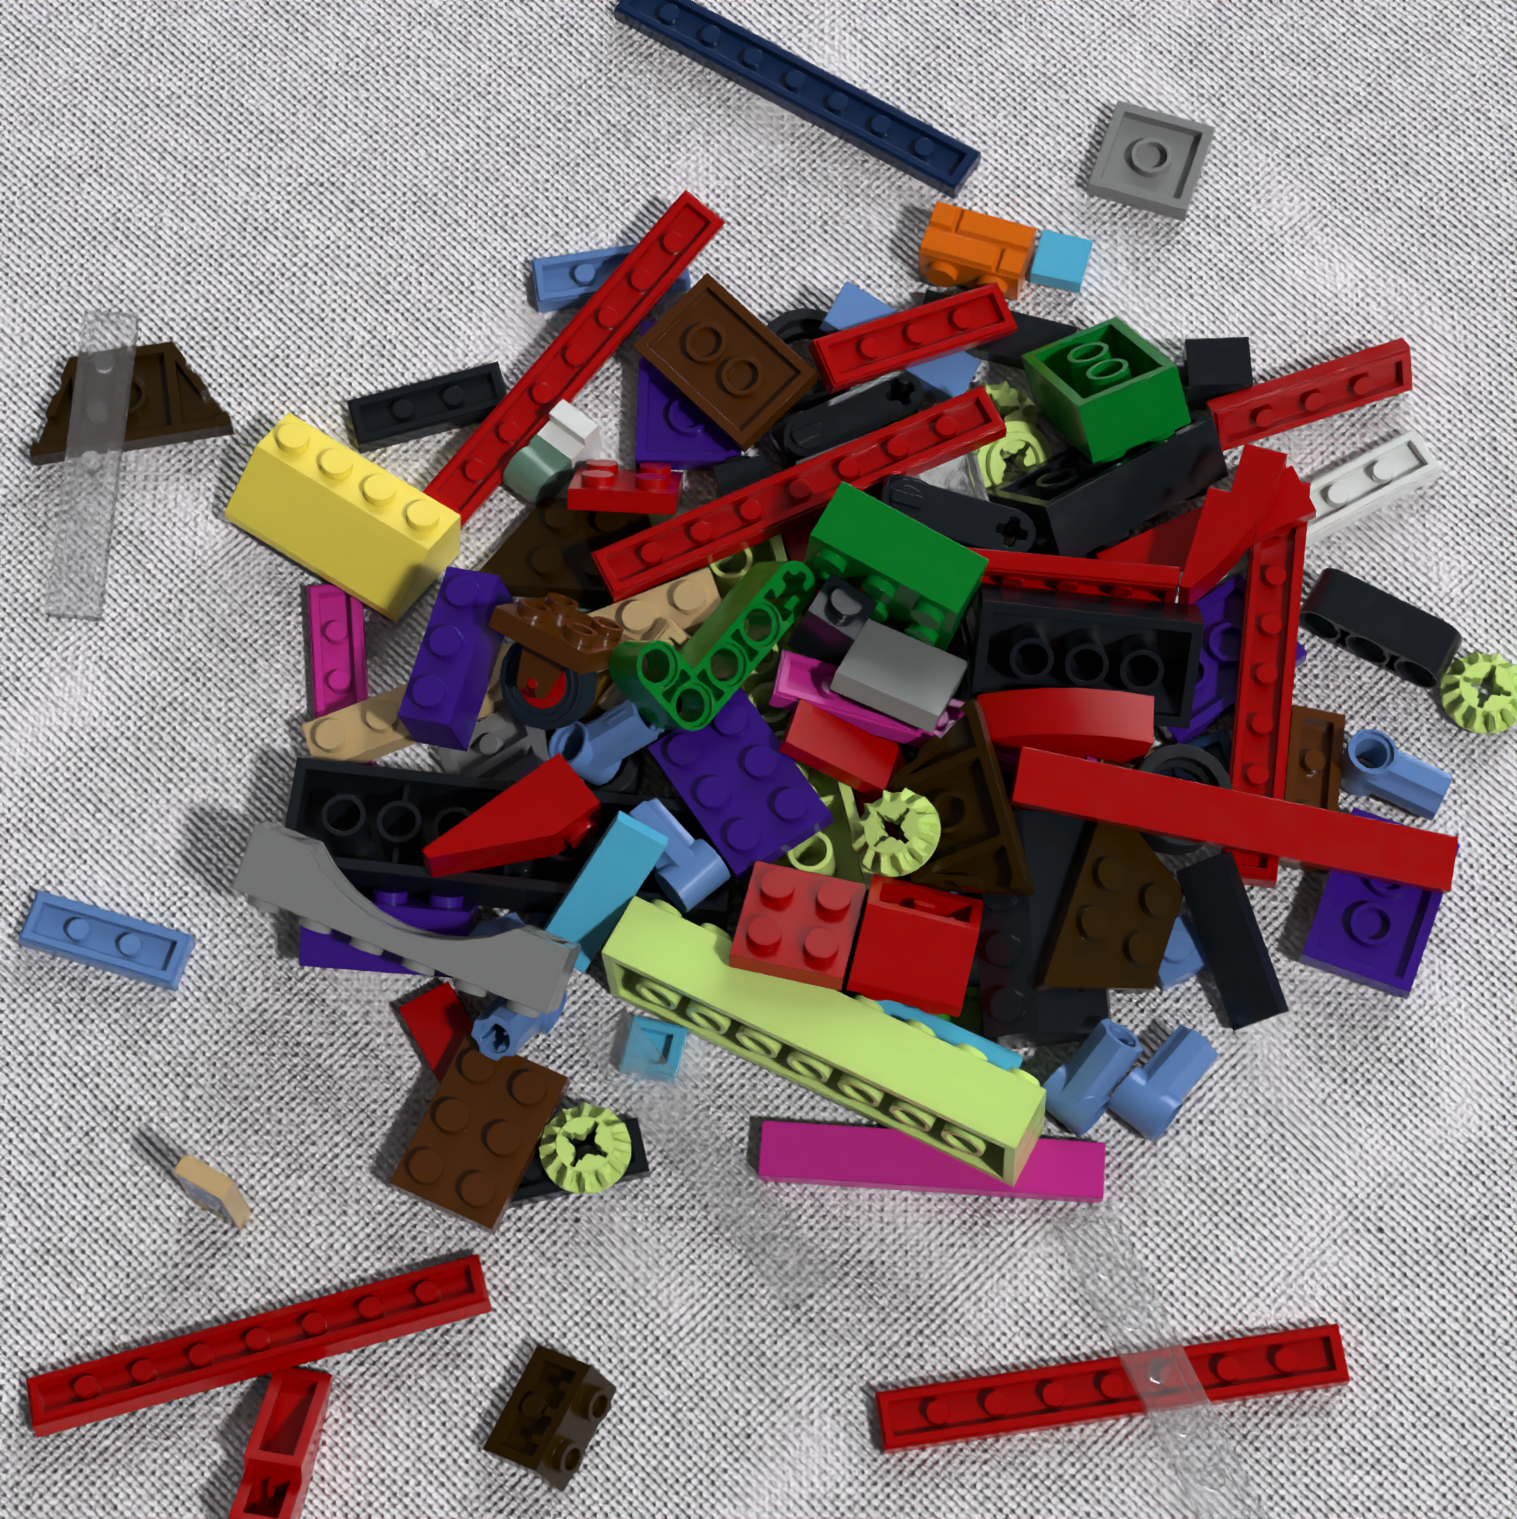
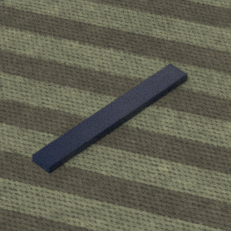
[614,0,981,199]

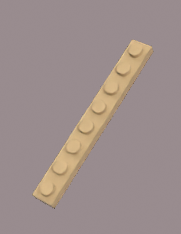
[302,567,722,764]

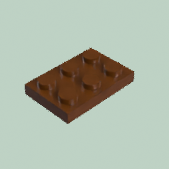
[633,273,820,453]
[389,1033,570,1235]

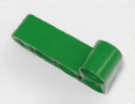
[608,560,816,731]

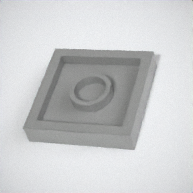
[1087,100,1215,221]
[830,619,969,734]

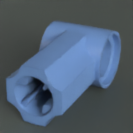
[548,699,664,785]
[1340,729,1453,821]
[629,798,731,913]
[471,990,568,1061]
[1042,1018,1144,1137]
[1107,1024,1218,1142]

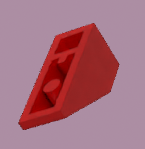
[422,753,602,878]

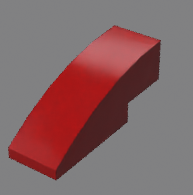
[1178,443,1288,604]
[975,688,1154,765]
[228,1367,333,1519]

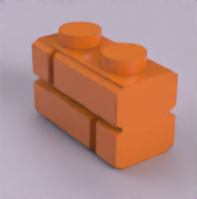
[918,201,1037,301]

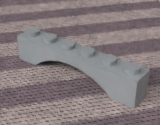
[232,822,582,1018]

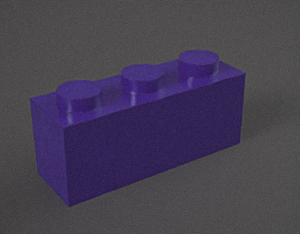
[397,566,514,752]
[299,887,478,978]

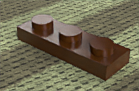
[1278,705,1346,875]

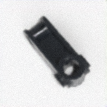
[769,370,924,470]
[877,475,1036,553]

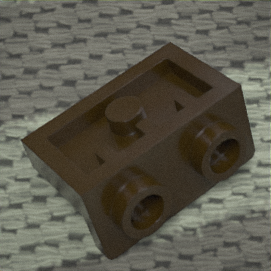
[483,1345,616,1491]

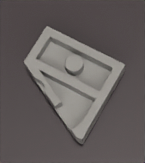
[437,705,550,782]

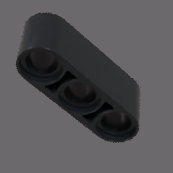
[1299,568,1462,689]

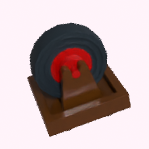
[488,593,635,730]

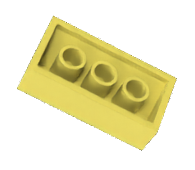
[224,413,461,622]

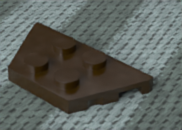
[30,341,235,466]
[478,497,653,603]
[886,698,1036,896]
[1032,821,1184,994]

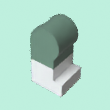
[503,399,602,507]

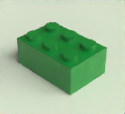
[1021,317,1191,464]
[804,481,989,651]

